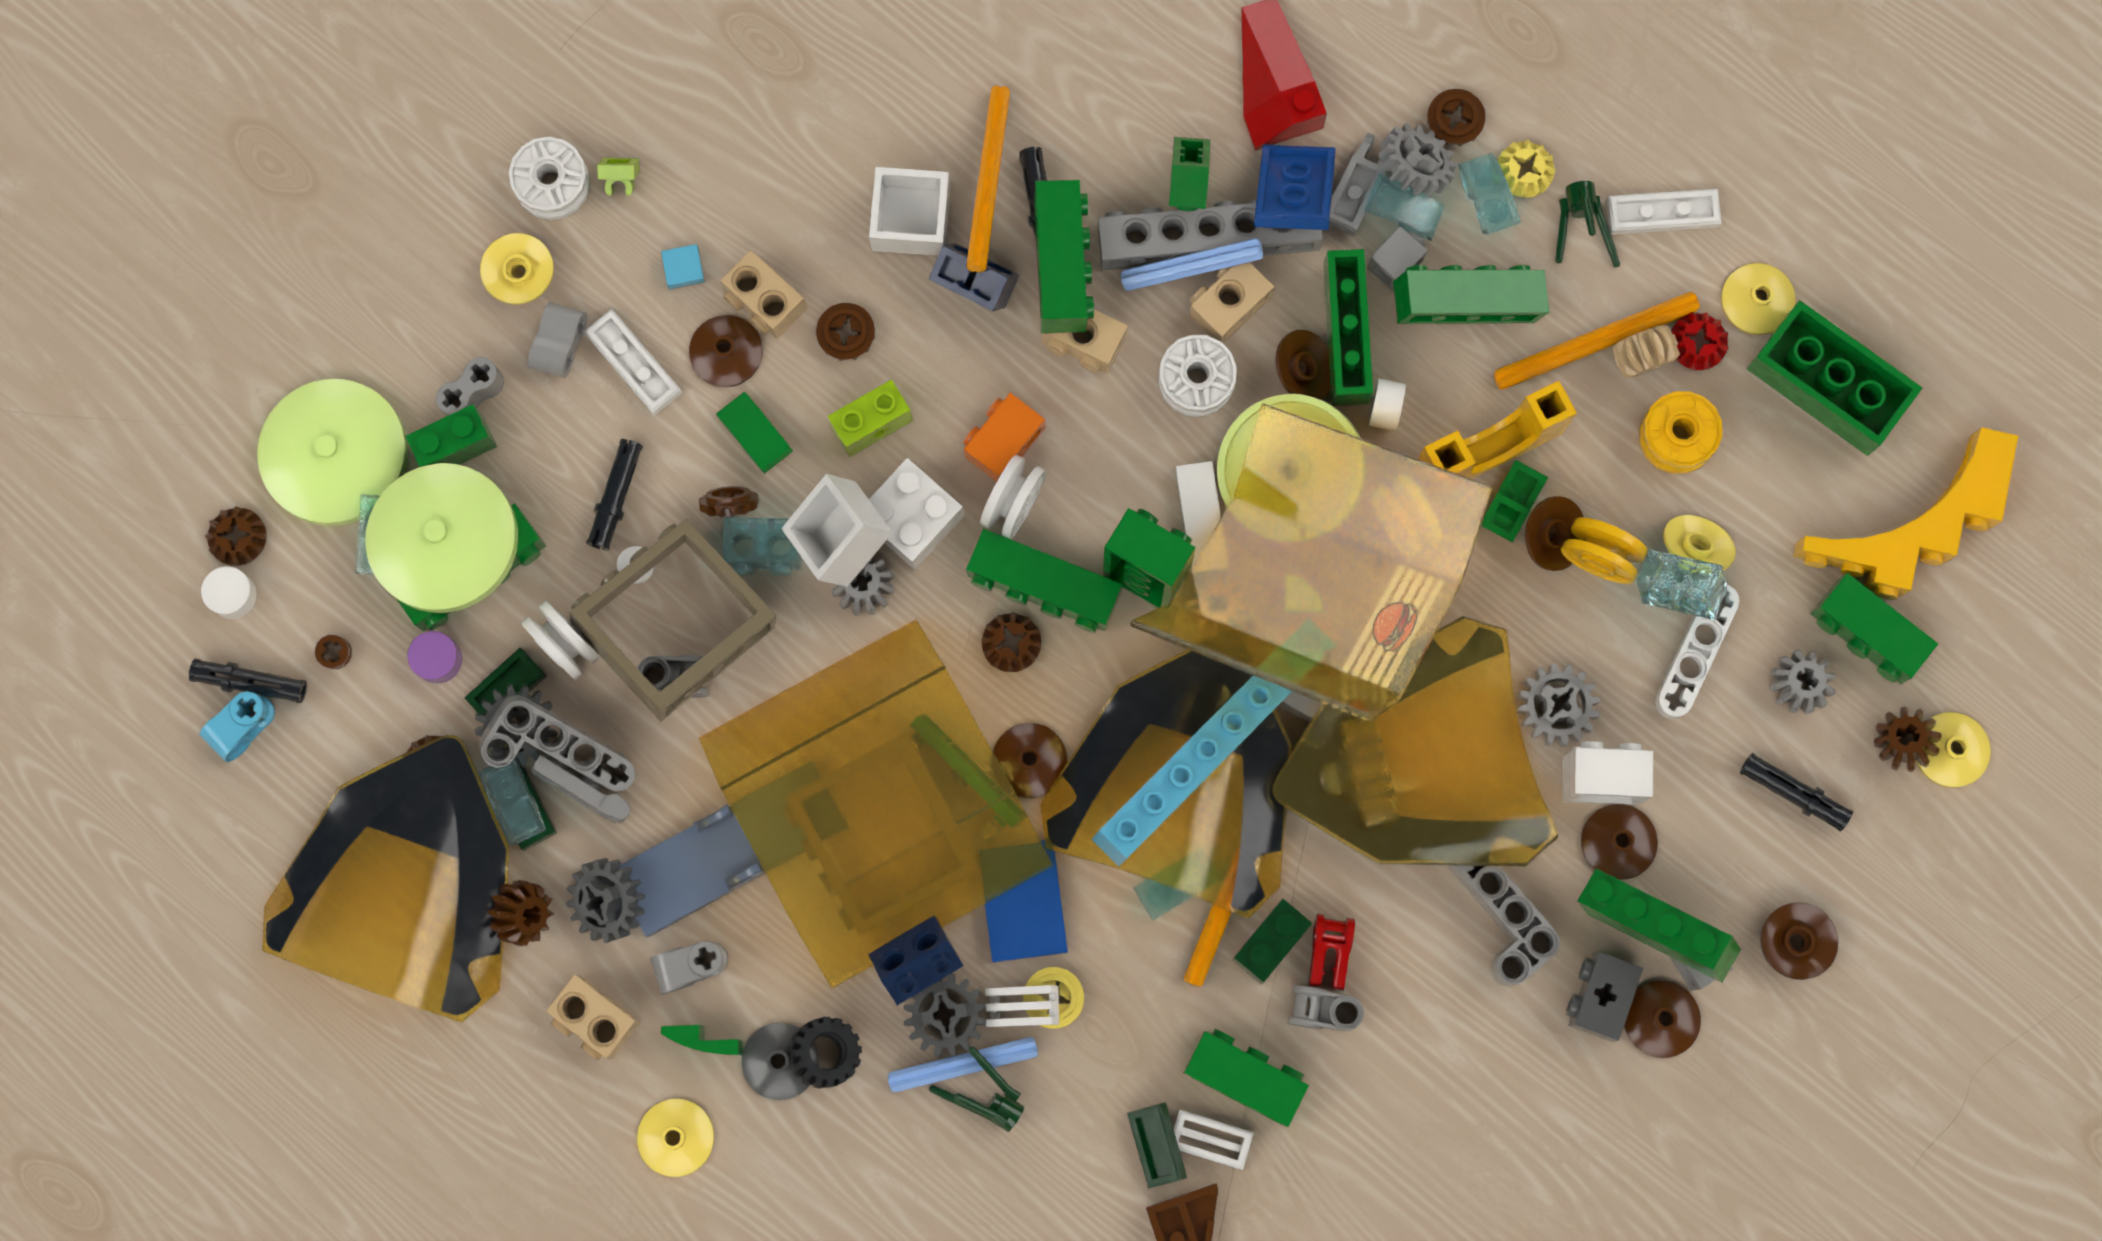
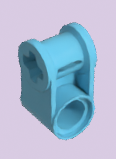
[199,691,275,762]

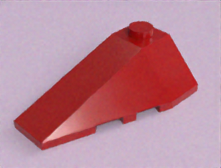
[1241,0,1327,151]

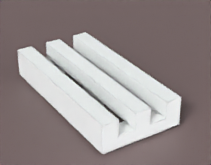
[985,985,1059,1027]
[1174,1110,1254,1170]

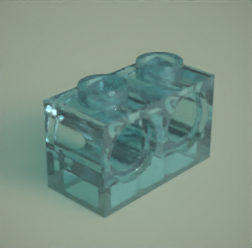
[722,517,801,576]
[1637,549,1727,620]

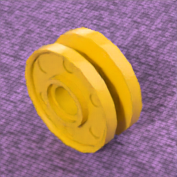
[1639,391,1723,474]
[1561,517,1648,584]

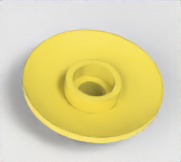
[480,233,554,305]
[1721,263,1796,335]
[1663,515,1736,573]
[1916,712,1991,788]
[637,1099,714,1177]

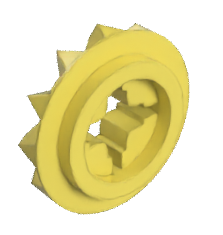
[1496,139,1556,198]
[1023,967,1084,1029]

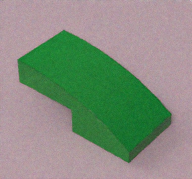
[716,391,793,474]
[1480,460,1548,543]
[661,1025,743,1056]

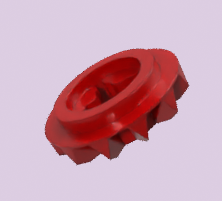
[1671,312,1729,370]

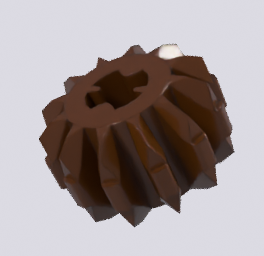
[1874,707,1941,772]
[486,880,554,946]

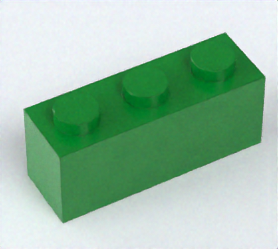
[1810,573,1938,684]
[1183,1029,1309,1127]

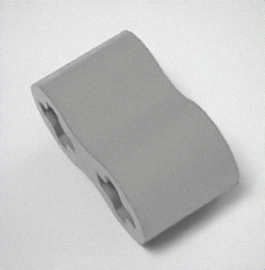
[528,302,587,378]
[436,357,504,416]

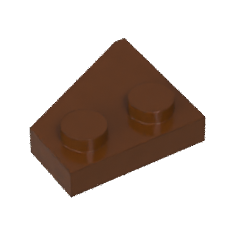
[1145,1183,1218,1241]

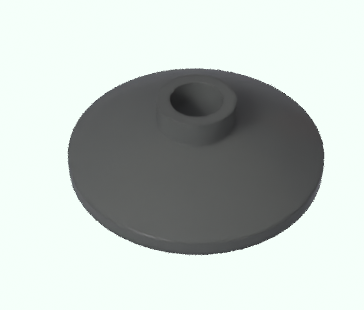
[742,1023,819,1100]

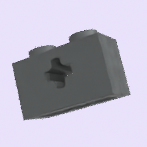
[1566,952,1643,1042]

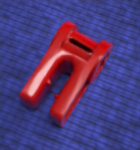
[1308,913,1355,991]

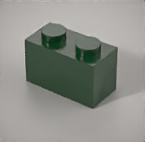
[1232,899,1313,985]

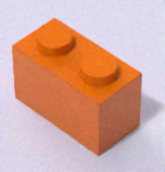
[963,392,1046,482]

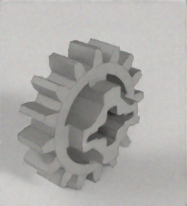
[1378,123,1457,198]
[1516,663,1601,747]

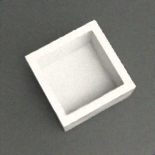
[869,167,951,256]
[869,458,965,570]
[781,474,893,587]
[1562,741,1653,805]

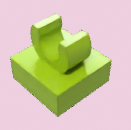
[597,158,640,195]

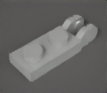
[1329,133,1386,236]
[531,755,631,823]

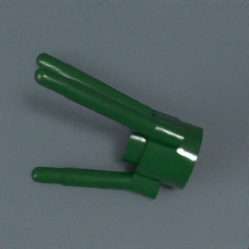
[1555,181,1620,268]
[929,1046,1025,1132]

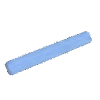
[1121,238,1263,291]
[888,1037,1038,1092]

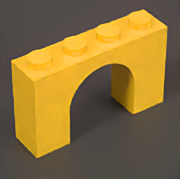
[1413,380,1577,500]

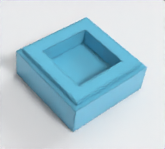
[661,244,705,289]

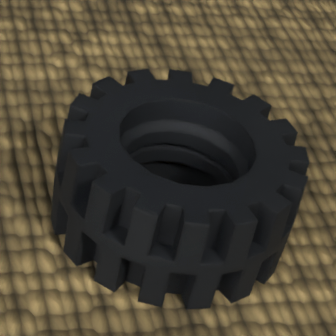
[788,1016,862,1089]

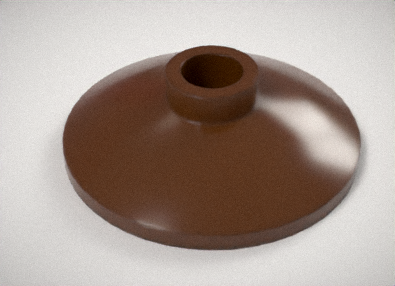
[689,315,763,387]
[1275,330,1331,400]
[1525,496,1584,571]
[992,723,1067,798]
[1581,804,1658,880]
[1760,902,1839,980]
[1624,981,1701,1058]

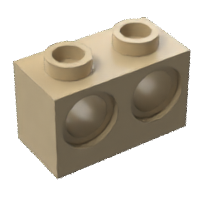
[720,250,807,339]
[546,974,641,1060]

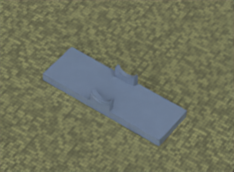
[621,761,849,937]

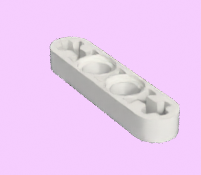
[1655,584,1740,719]

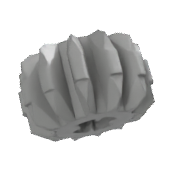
[831,557,894,616]
[1770,650,1836,714]

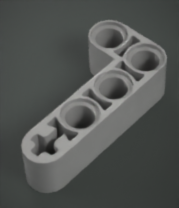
[479,695,635,791]
[1446,855,1560,986]

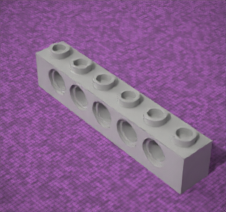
[1098,199,1323,271]

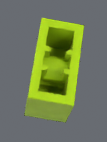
[827,379,913,458]

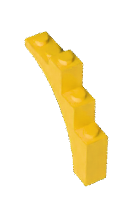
[1793,427,2018,600]

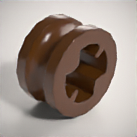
[315,635,352,669]

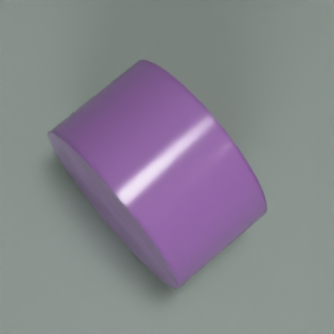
[408,631,462,684]

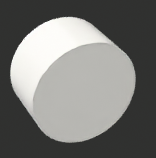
[1368,378,1406,431]
[201,566,257,619]

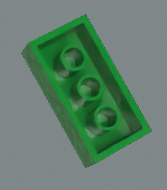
[1746,300,1923,456]
[1103,508,1196,614]

